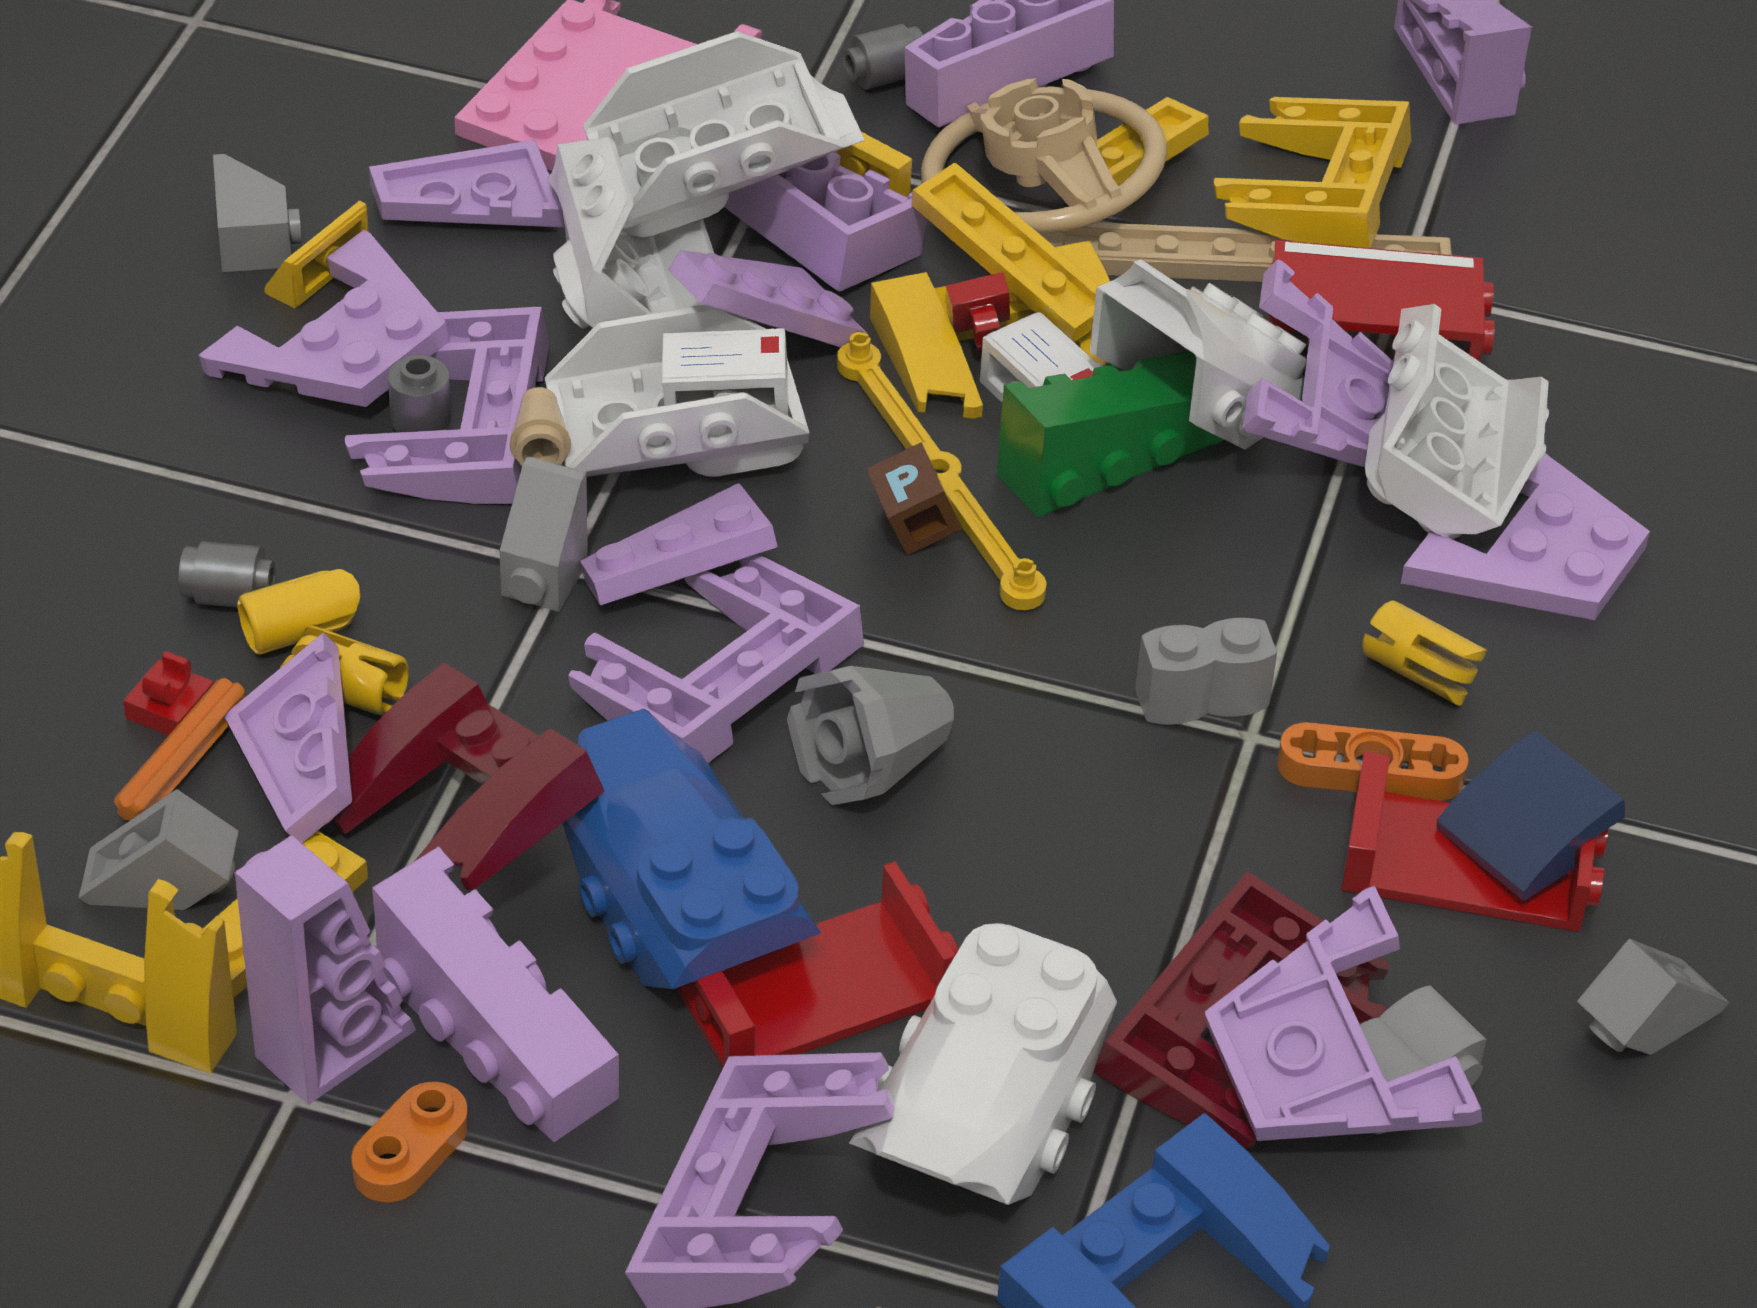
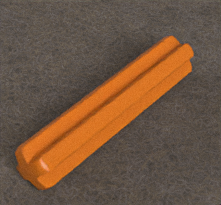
[114,678,245,821]

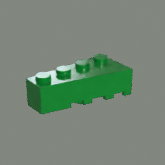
[996,351,1224,517]

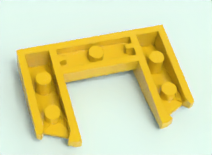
[1213,97,1411,248]
[870,241,1110,419]
[0,832,237,1074]

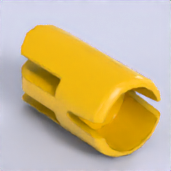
[237,569,360,655]
[1362,600,1488,706]
[280,625,409,716]

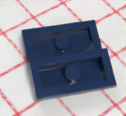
[1436,730,1625,901]

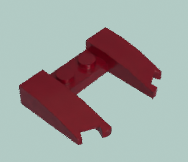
[334,662,605,891]
[1093,871,1389,1148]

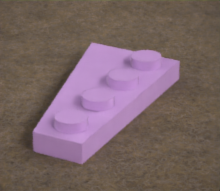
[668,250,867,347]

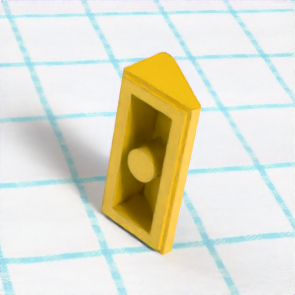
[264,200,368,309]

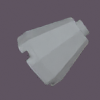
[787,666,954,805]

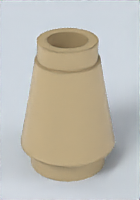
[509,387,571,466]

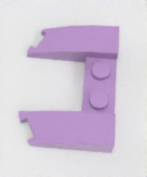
[344,307,550,504]
[568,554,864,763]
[625,1052,895,1308]

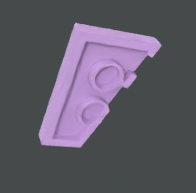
[369,140,563,227]
[580,483,778,605]
[224,633,352,843]

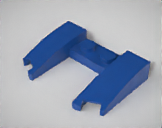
[997,1113,1330,1308]

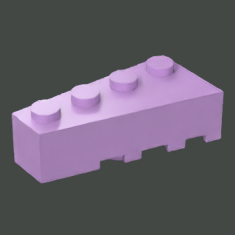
[904,0,1114,127]
[724,152,928,292]
[235,835,416,1105]
[372,846,619,1142]

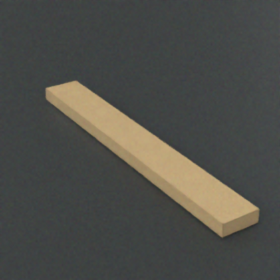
[1040,222,1452,282]

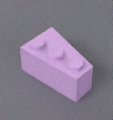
[1394,0,1532,125]

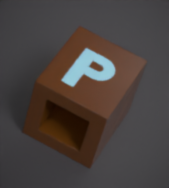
[866,442,963,555]

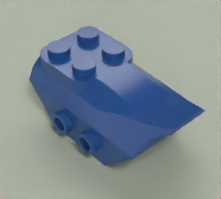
[562,708,822,989]

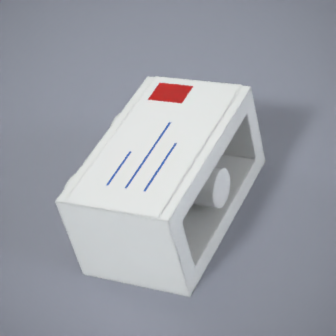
[980,312,1103,402]
[662,328,789,416]

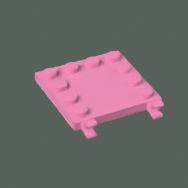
[454,0,762,171]

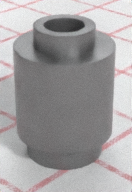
[843,24,923,90]
[388,354,451,432]
[178,541,276,608]

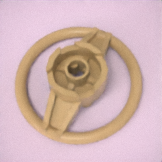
[921,78,1167,234]

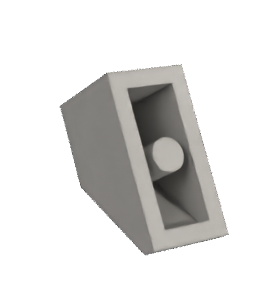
[213,154,302,273]
[499,456,588,612]
[79,789,238,910]
[1577,938,1730,1055]

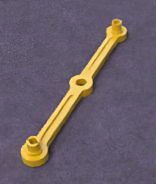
[837,332,1047,610]

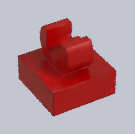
[946,272,1010,350]
[123,651,214,736]

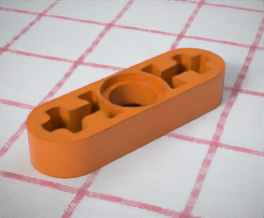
[1277,722,1469,801]

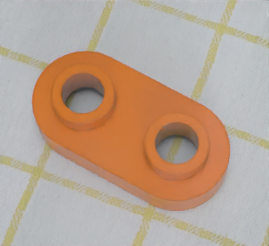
[352,1082,468,1203]

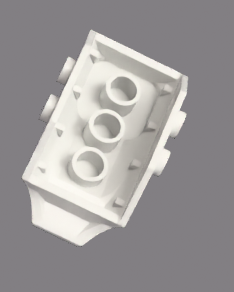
[583,31,865,237]
[548,137,714,329]
[1090,259,1307,450]
[1365,304,1549,539]
[545,305,810,477]
[849,923,1117,1205]

